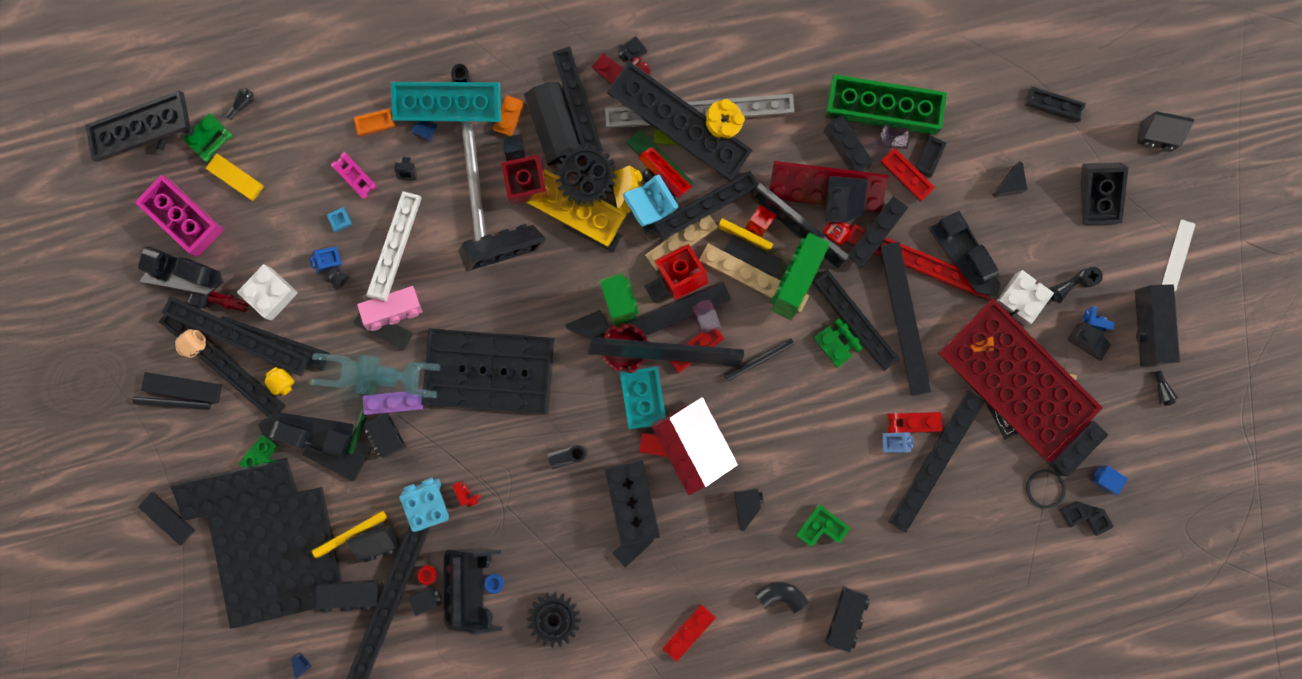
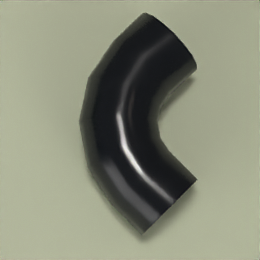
[754,582,809,613]

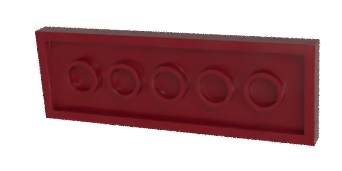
[769,161,889,212]

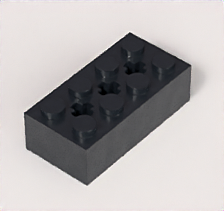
[605,460,660,546]

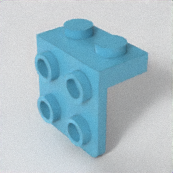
[623,175,679,226]
[399,478,449,532]

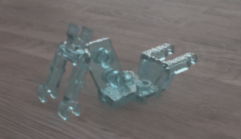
[309,353,440,398]

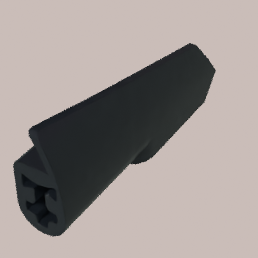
[928,211,1001,296]
[138,246,224,294]
[258,412,354,460]

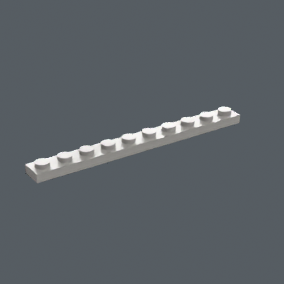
[605,94,794,129]

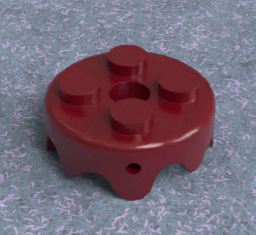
[602,323,648,373]

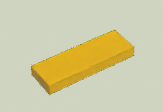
[206,153,264,201]
[718,218,773,252]

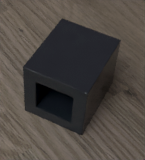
[503,134,526,161]
[409,587,442,616]

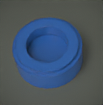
[484,573,504,594]

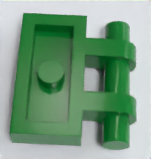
[813,318,863,368]

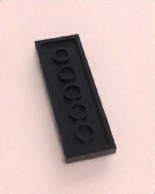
[85,91,191,162]
[170,458,298,521]

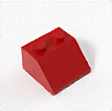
[655,244,708,300]

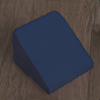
[411,121,438,142]
[291,652,312,679]

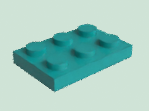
[620,366,666,430]

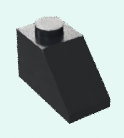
[565,310,608,339]
[1068,322,1111,361]
[734,488,764,531]

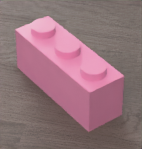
[357,286,422,331]

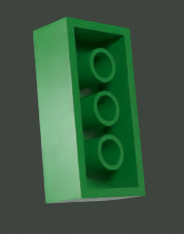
[770,233,830,321]
[600,273,639,325]

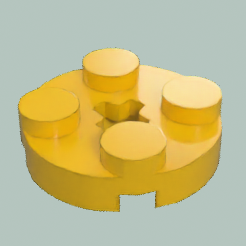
[706,99,745,139]

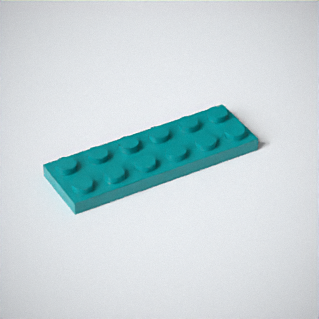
[391,82,501,122]

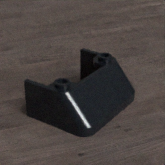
[444,548,502,635]

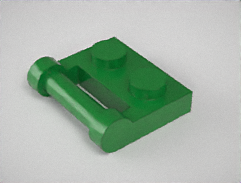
[183,113,234,163]

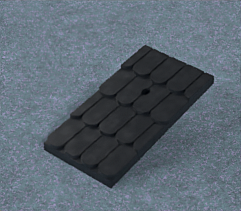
[422,328,555,414]

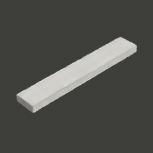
[367,191,422,302]

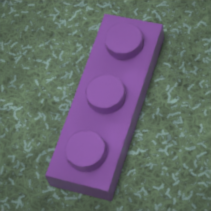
[363,390,423,415]

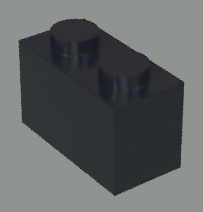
[364,413,407,458]

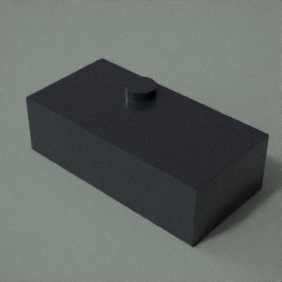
[1135,284,1180,366]

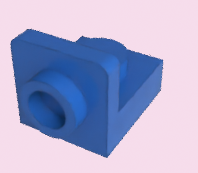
[310,246,342,274]
[1082,306,1114,332]

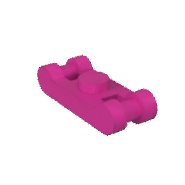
[331,152,378,199]

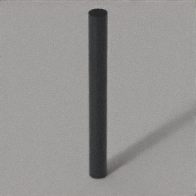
[725,338,795,381]
[132,396,212,410]

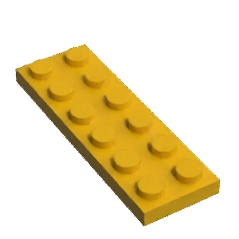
[525,169,627,247]

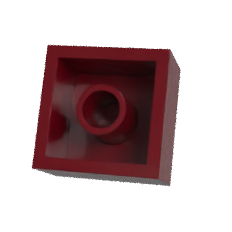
[501,154,549,205]

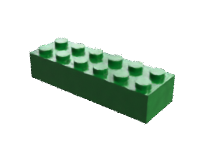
[825,74,947,135]

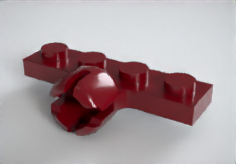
[591,53,651,85]

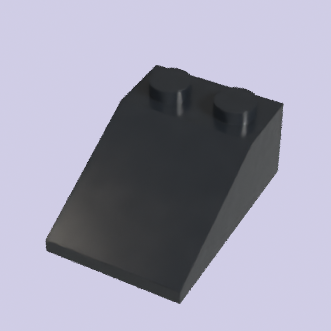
[1081,162,1129,225]

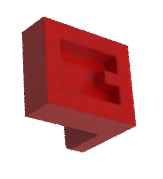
[745,205,776,238]
[452,481,481,508]

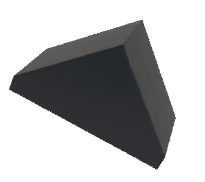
[992,161,1027,197]

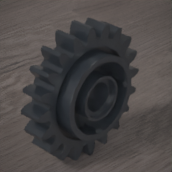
[526,592,581,648]

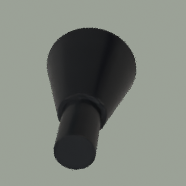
[225,88,255,120]
[1048,275,1081,303]
[1154,370,1179,407]

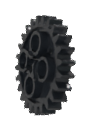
[555,144,617,207]

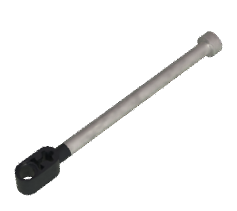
[451,64,493,267]

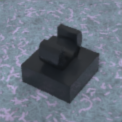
[394,157,417,180]

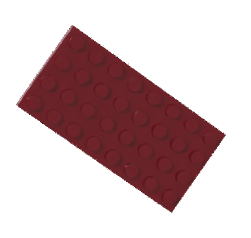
[938,298,1103,463]

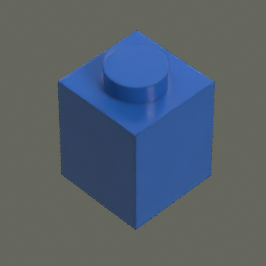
[1091,465,1128,495]

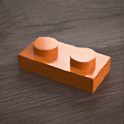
[493,95,525,136]

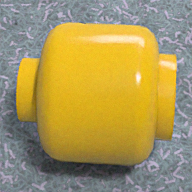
[264,367,294,396]

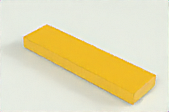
[312,511,388,558]

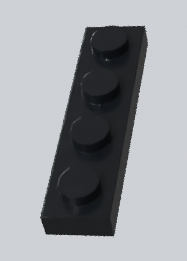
[848,196,908,268]

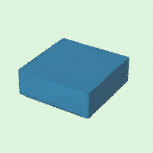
[327,207,353,233]

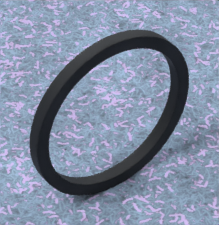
[1026,469,1066,508]

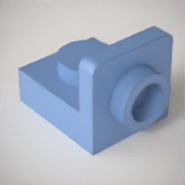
[883,432,914,453]

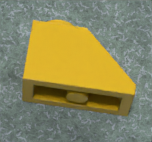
[612,165,642,213]

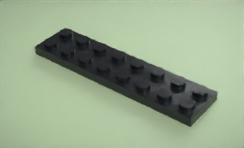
[607,61,753,181]

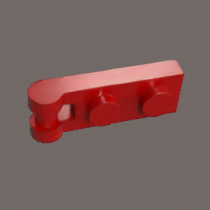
[887,412,942,433]

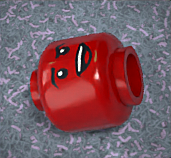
[822,222,851,245]

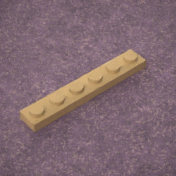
[699,244,809,313]

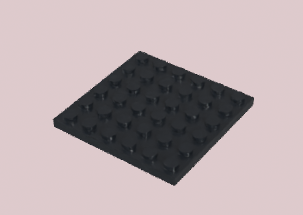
[207,487,343,629]

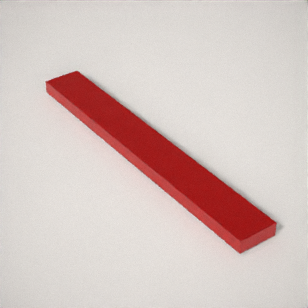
[845,224,989,300]

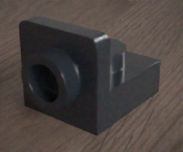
[618,36,647,62]

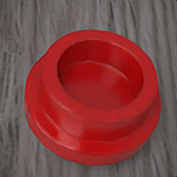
[417,565,437,585]

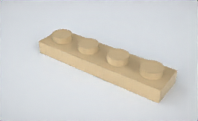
[645,215,718,271]

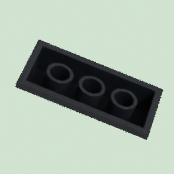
[458,224,546,272]

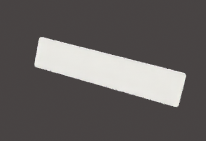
[1162,220,1195,291]

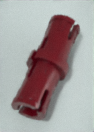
[208,291,249,312]

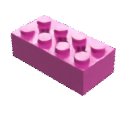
[135,174,224,257]

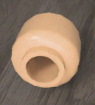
[175,329,206,358]

